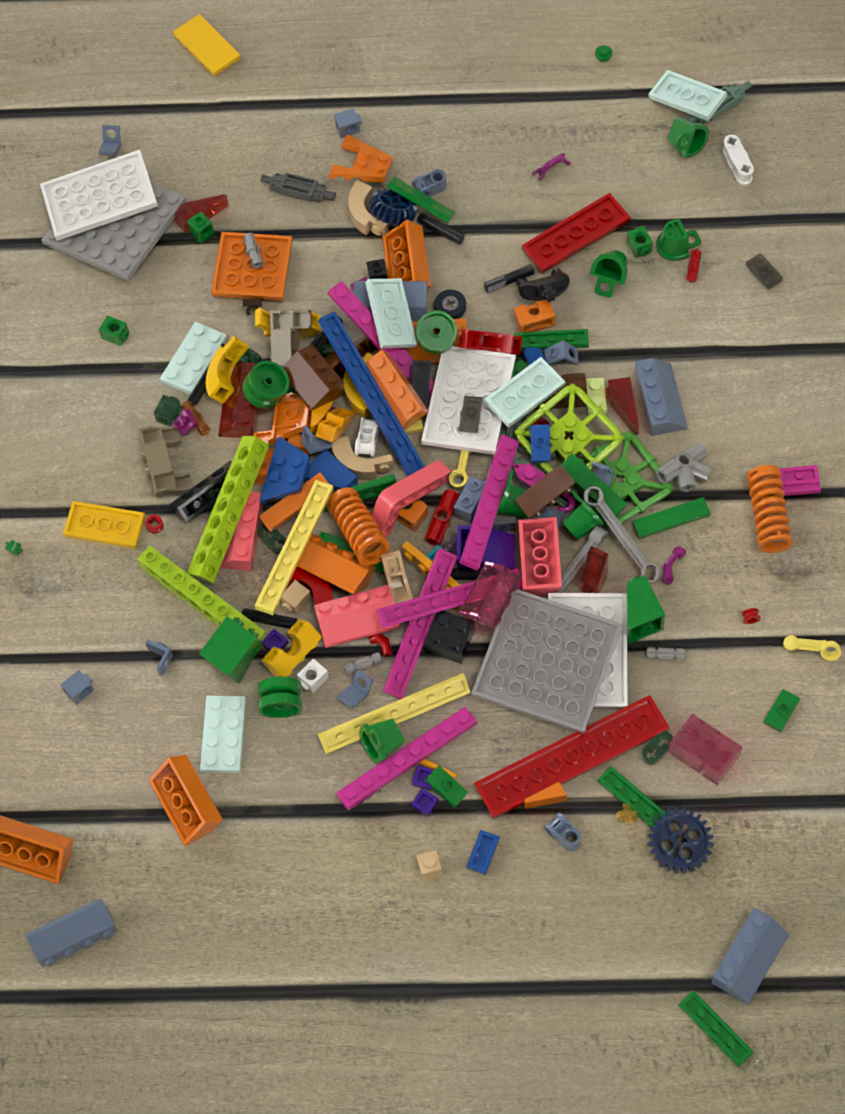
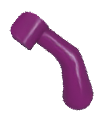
[532,153,571,180]
[662,546,686,585]

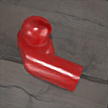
[369,633,392,657]

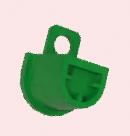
[667,118,709,158]
[656,218,701,261]
[590,250,628,298]
[496,469,527,518]
[562,490,604,540]
[359,718,406,764]

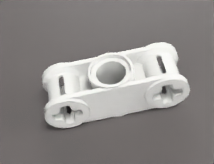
[723,135,754,186]
[355,417,380,457]

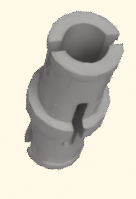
[243,233,264,269]

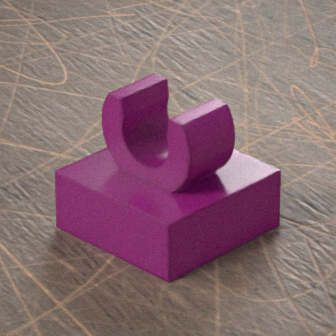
[172,409,198,435]

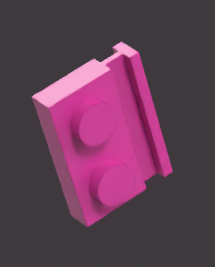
[780,465,821,496]

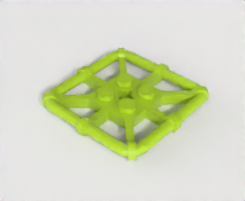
[515,384,624,485]

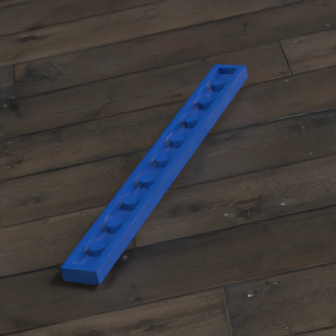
[318,312,425,476]

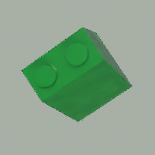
[626,575,665,644]
[199,616,262,683]

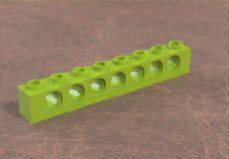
[187,436,269,583]
[137,545,267,655]

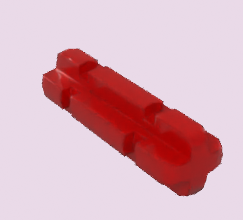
[686,249,702,283]

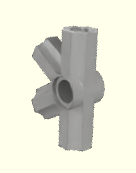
[656,443,711,492]

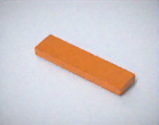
[259,473,329,533]

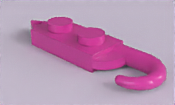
[512,463,575,512]

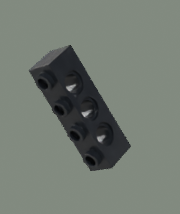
[170,461,232,523]

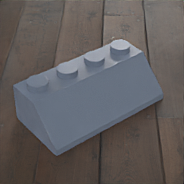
[353,281,428,322]
[635,358,688,436]
[25,898,118,967]
[711,907,789,1005]

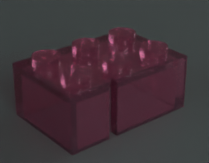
[459,562,522,629]
[668,714,742,786]

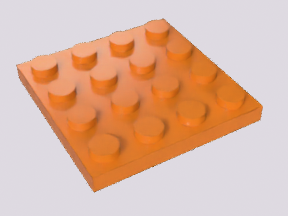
[211,232,293,301]

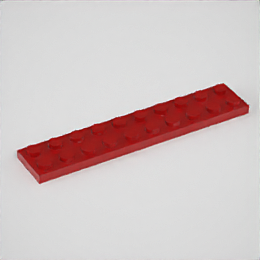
[474,695,670,819]

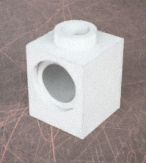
[297,658,329,694]

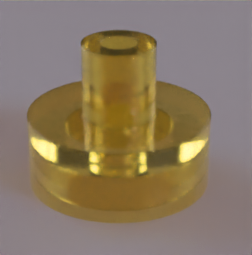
[617,804,637,823]

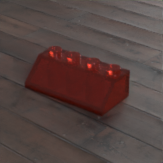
[218,362,259,438]

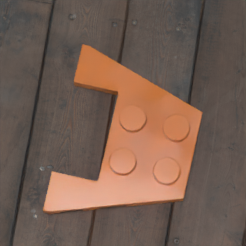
[329,134,393,183]
[253,392,311,445]

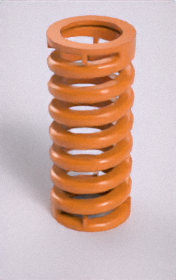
[746,465,793,553]
[327,487,390,565]

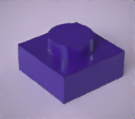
[261,629,289,651]
[412,765,434,791]
[411,788,439,817]

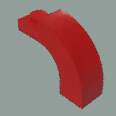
[460,329,523,355]
[286,566,334,605]

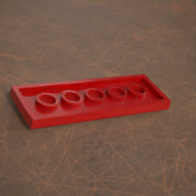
[522,193,631,274]

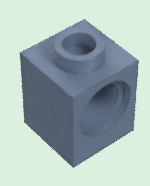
[334,108,362,138]
[61,670,94,705]

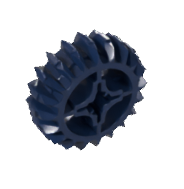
[369,189,417,227]

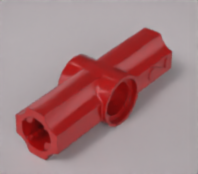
[425,489,460,546]

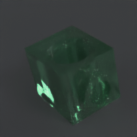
[154,395,182,426]

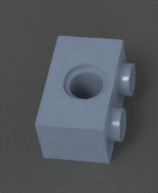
[454,476,485,524]

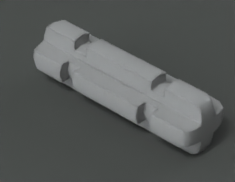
[646,647,685,660]
[344,652,382,675]

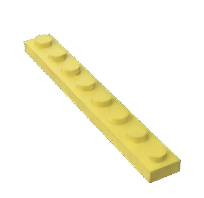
[255,480,333,615]
[317,673,471,754]

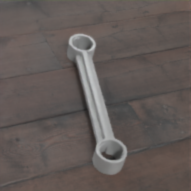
[584,486,661,584]
[545,526,608,599]

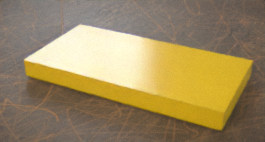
[173,14,241,77]
[63,501,146,549]

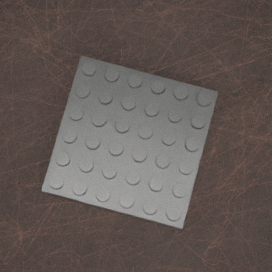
[41,183,187,281]
[471,587,623,734]

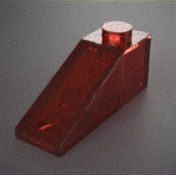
[174,194,229,235]
[605,377,639,435]
[580,546,609,593]

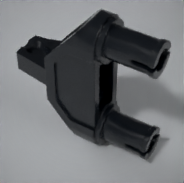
[516,268,570,302]

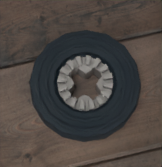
[434,289,467,319]

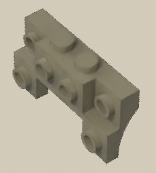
[269,309,312,367]
[139,426,193,498]

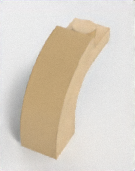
[348,180,389,236]
[331,436,394,481]
[381,550,413,604]

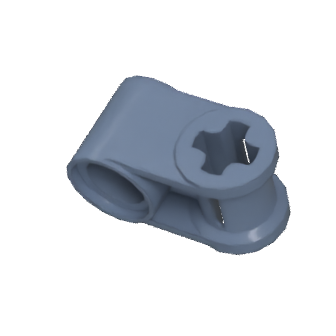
[412,169,447,197]
[544,812,581,852]

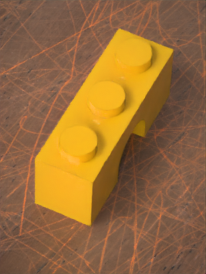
[261,619,322,677]

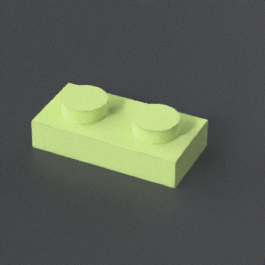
[586,378,607,415]

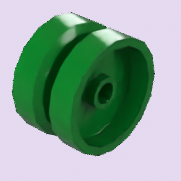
[416,310,457,355]
[242,361,289,409]
[258,676,302,718]

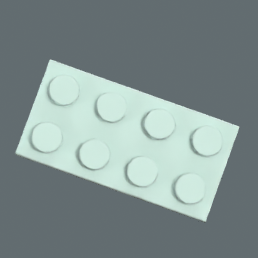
[649,70,727,121]
[365,278,417,349]
[160,322,228,395]
[484,357,566,428]
[200,696,246,773]

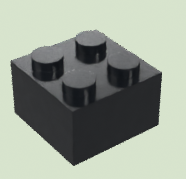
[424,611,475,664]

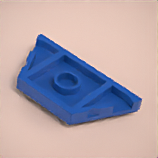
[259,437,311,504]

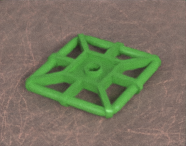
[574,431,674,528]

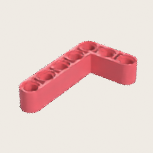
[371,460,452,538]

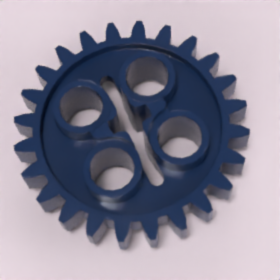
[647,807,714,874]

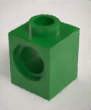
[187,212,215,244]
[627,225,653,258]
[98,315,129,346]

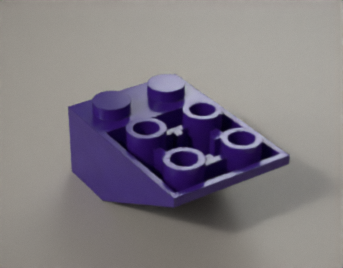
[457,525,515,570]

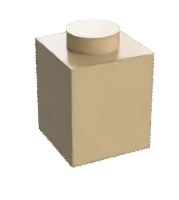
[281,580,312,615]
[417,850,442,881]

